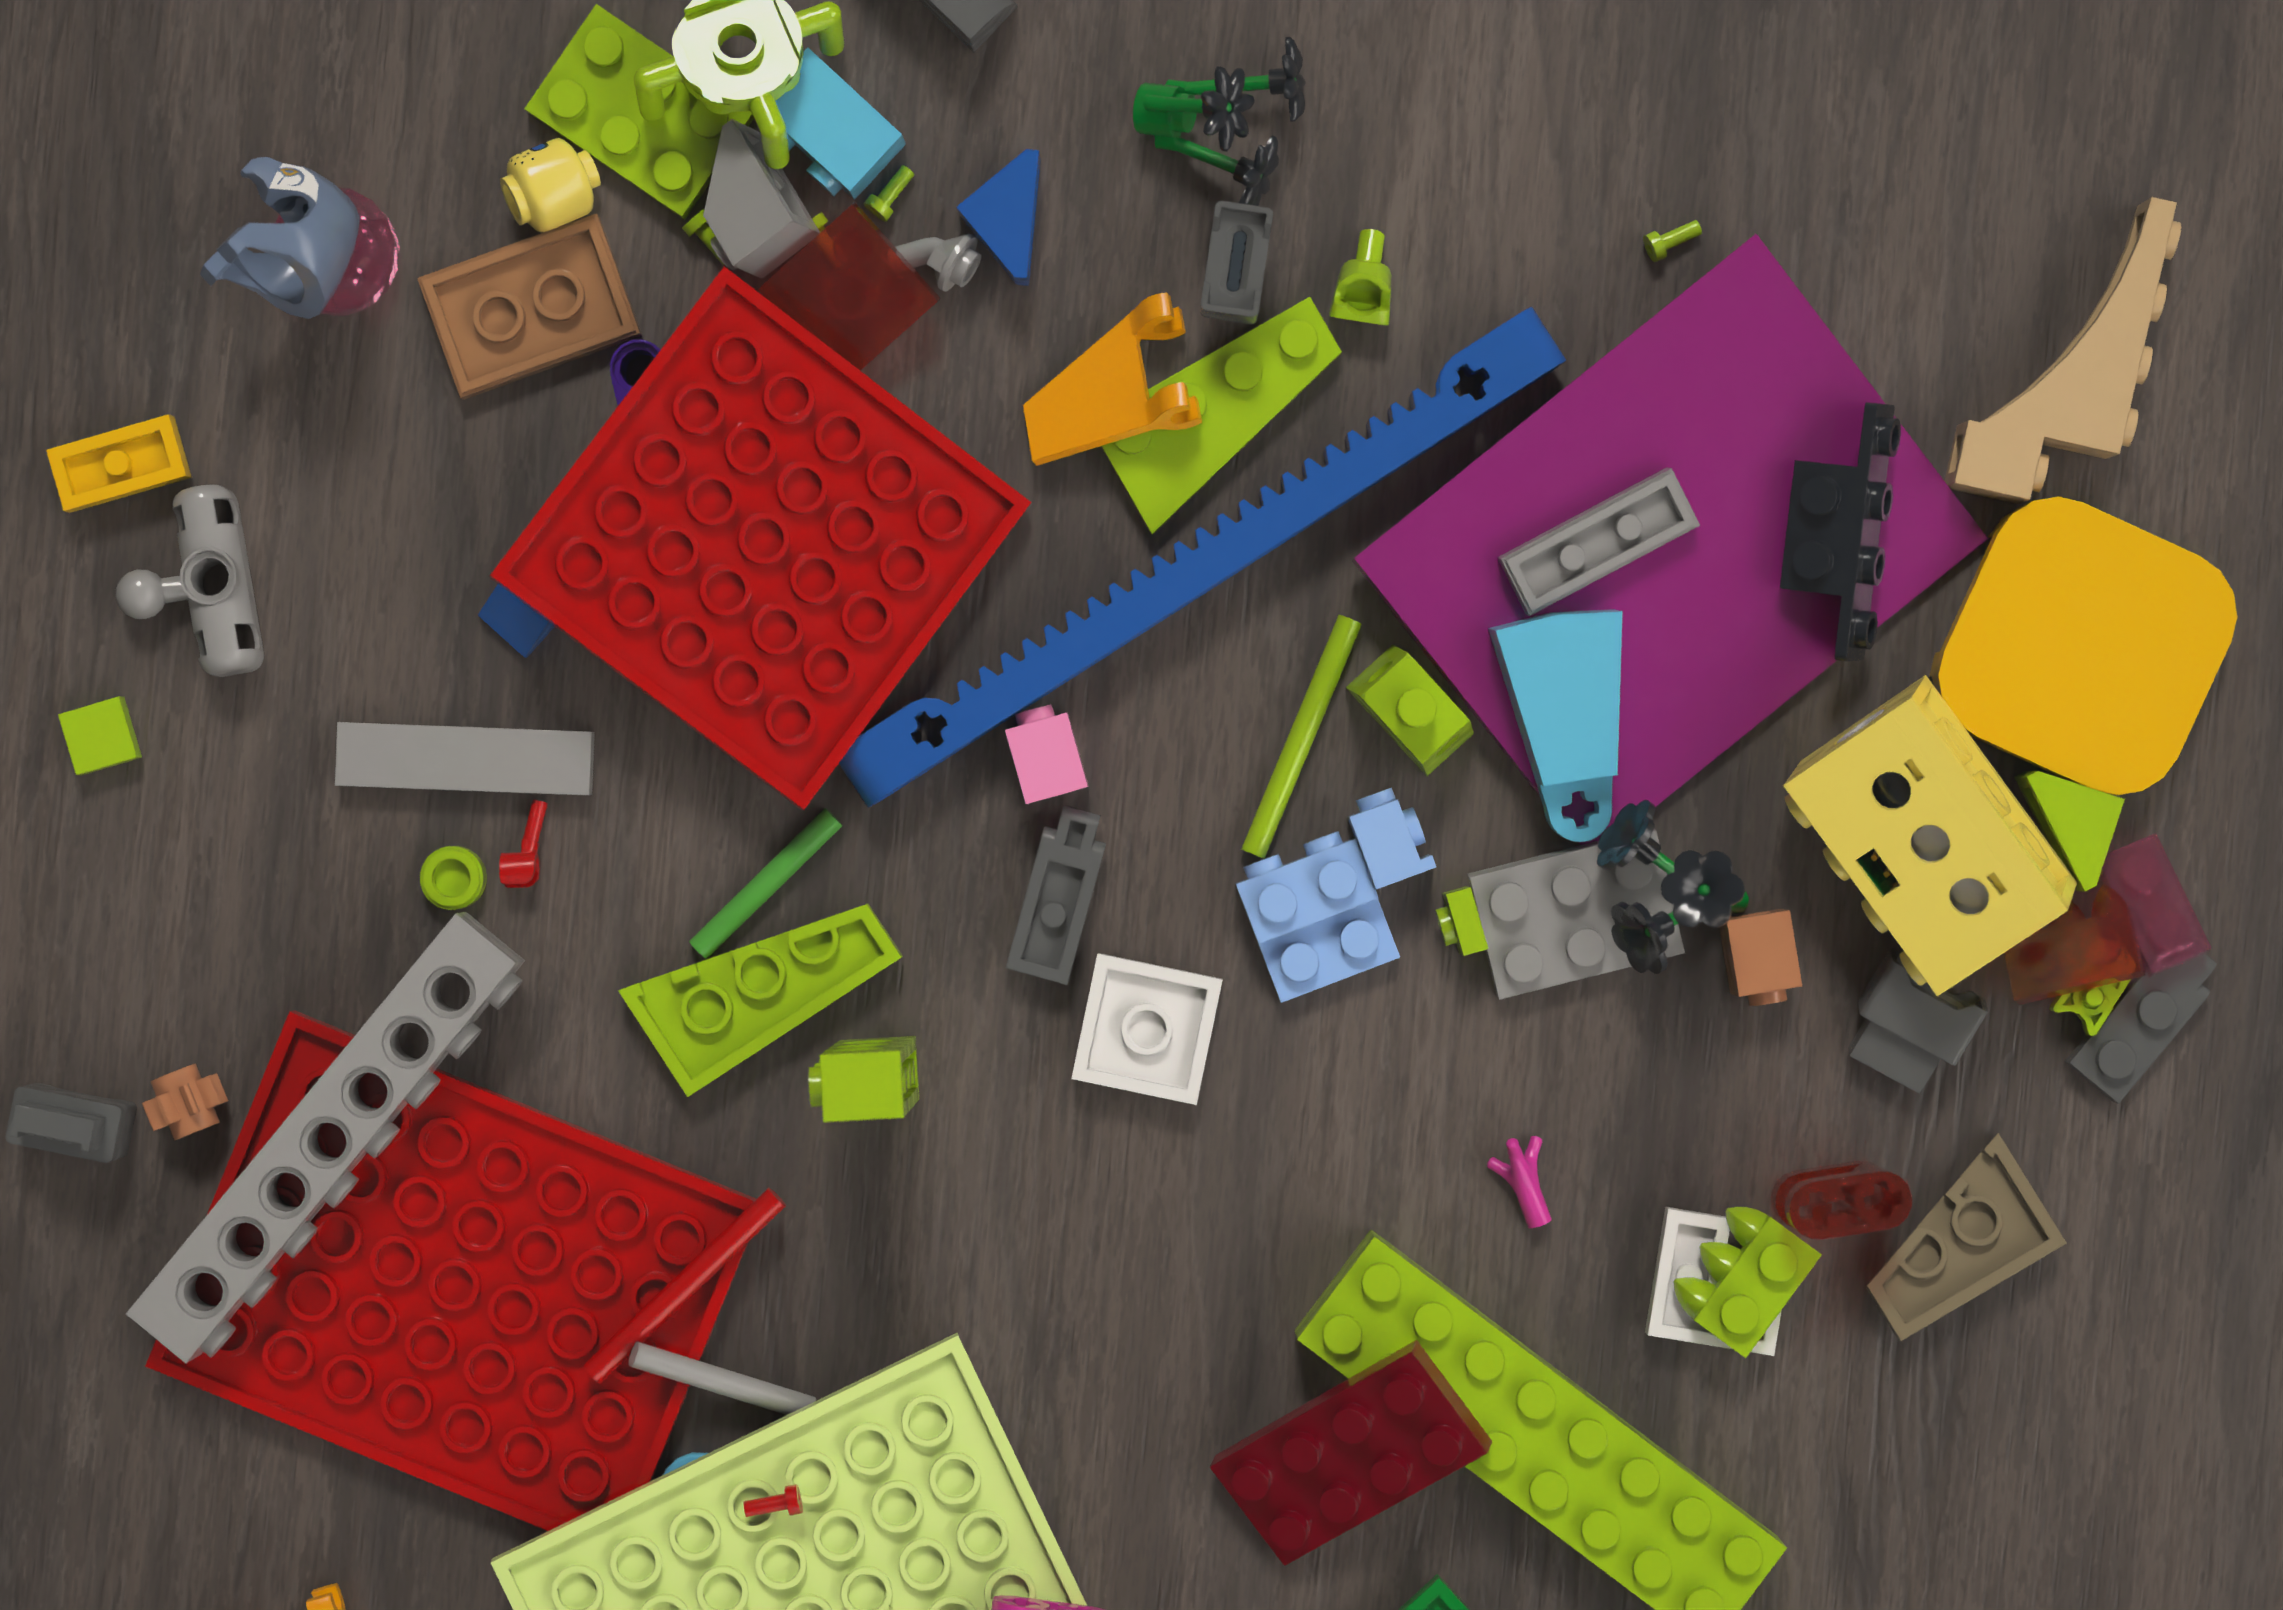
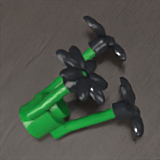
[1133,37,1306,206]

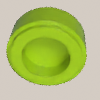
[420,846,487,910]

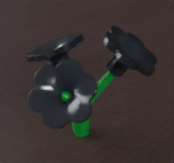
[1597,800,1749,974]

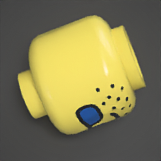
[500,138,601,232]

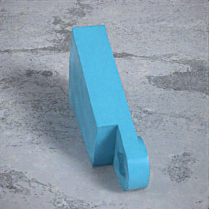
[1488,609,1623,842]

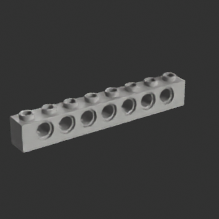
[126,912,525,1363]

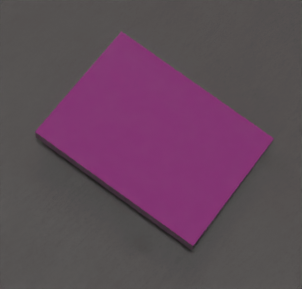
[1352,234,1988,845]

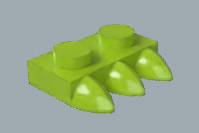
[1673,1207,1822,1358]

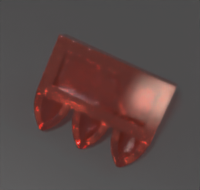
[2004,884,2146,1005]

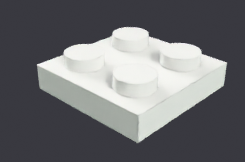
[1071,953,1223,1105]

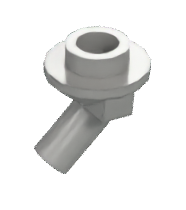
[889,234,982,292]

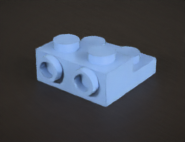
[1235,831,1400,1003]

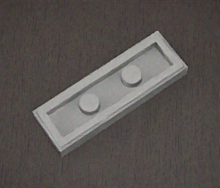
[1497,467,1700,616]

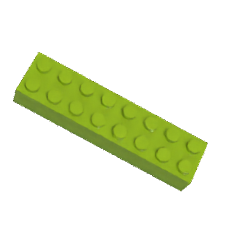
[1295,1229,1787,1610]

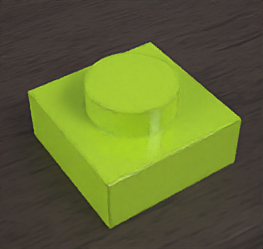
[1435,886,1488,956]

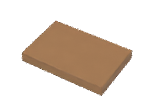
[417,213,643,400]

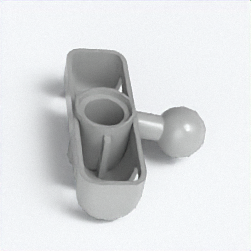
[115,485,264,677]

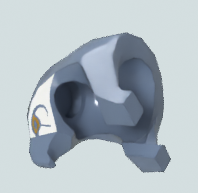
[200,157,360,319]

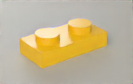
[46,414,192,513]

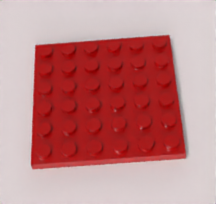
[489,266,1032,810]

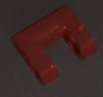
[1771,1161,1912,1240]

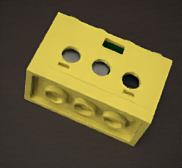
[1783,675,2077,996]

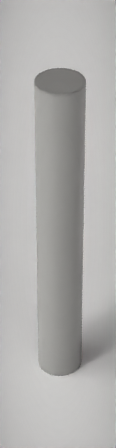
[629,1342,816,1415]

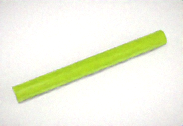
[1241,614,1362,859]

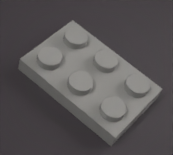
[1467,829,1685,1000]

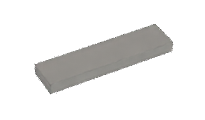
[335,722,595,795]

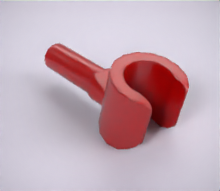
[499,800,548,888]

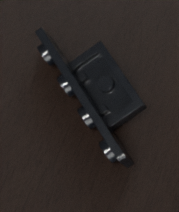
[1780,402,1901,662]

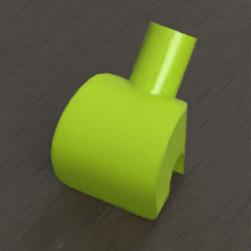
[1329,229,1391,325]

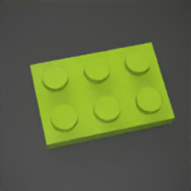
[524,4,754,220]

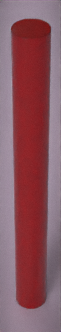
[583,1188,786,1383]

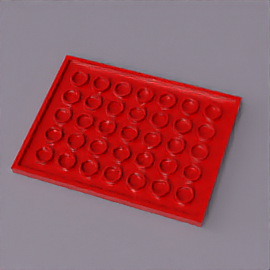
[145,1010,756,1531]

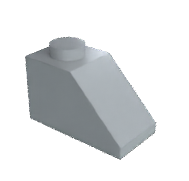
[703,119,821,278]

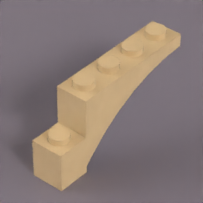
[1944,197,2181,504]

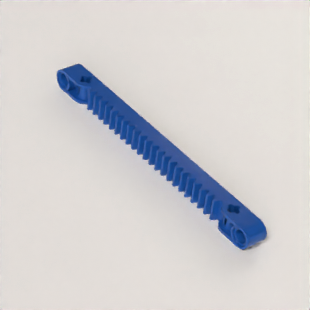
[839,307,1567,808]

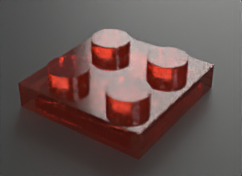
[758,202,941,371]

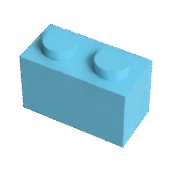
[776,47,906,200]

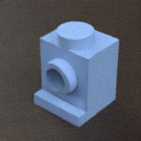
[1347,787,1436,889]

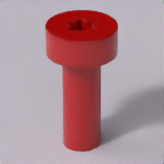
[743,1484,803,1517]

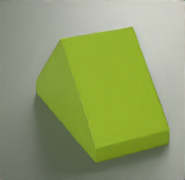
[2014,771,2125,892]

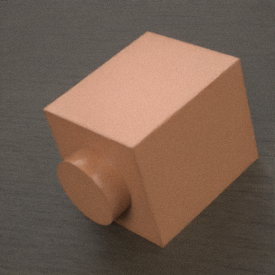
[1719,909,1802,1006]

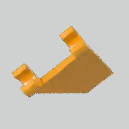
[1023,292,1202,466]

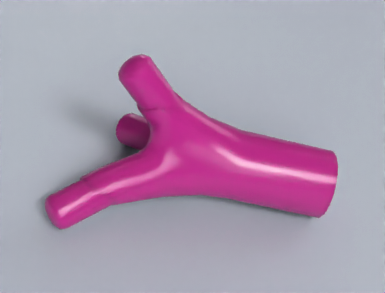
[1487,1136,1552,1229]

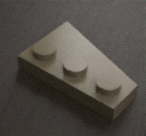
[1865,1133,2067,1342]

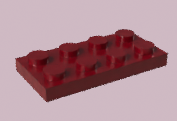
[1210,1340,1492,1566]

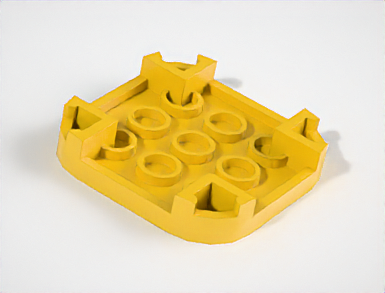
[1929,497,2238,795]

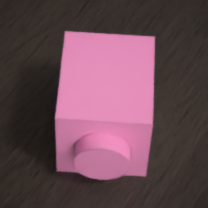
[1005,704,1089,804]

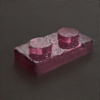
[2100,833,2212,978]

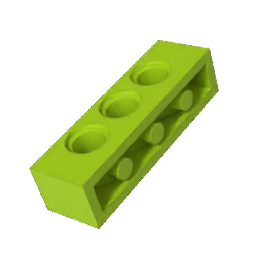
[809,1036,919,1122]

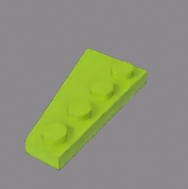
[1101,297,1342,535]
[618,903,903,1097]

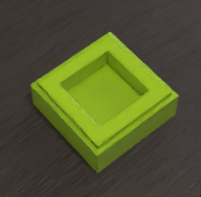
[58,696,142,776]

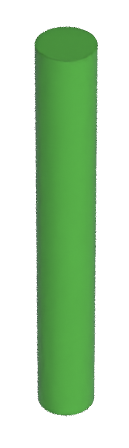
[689,808,843,959]

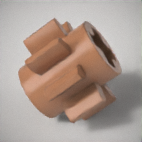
[142,1063,228,1141]

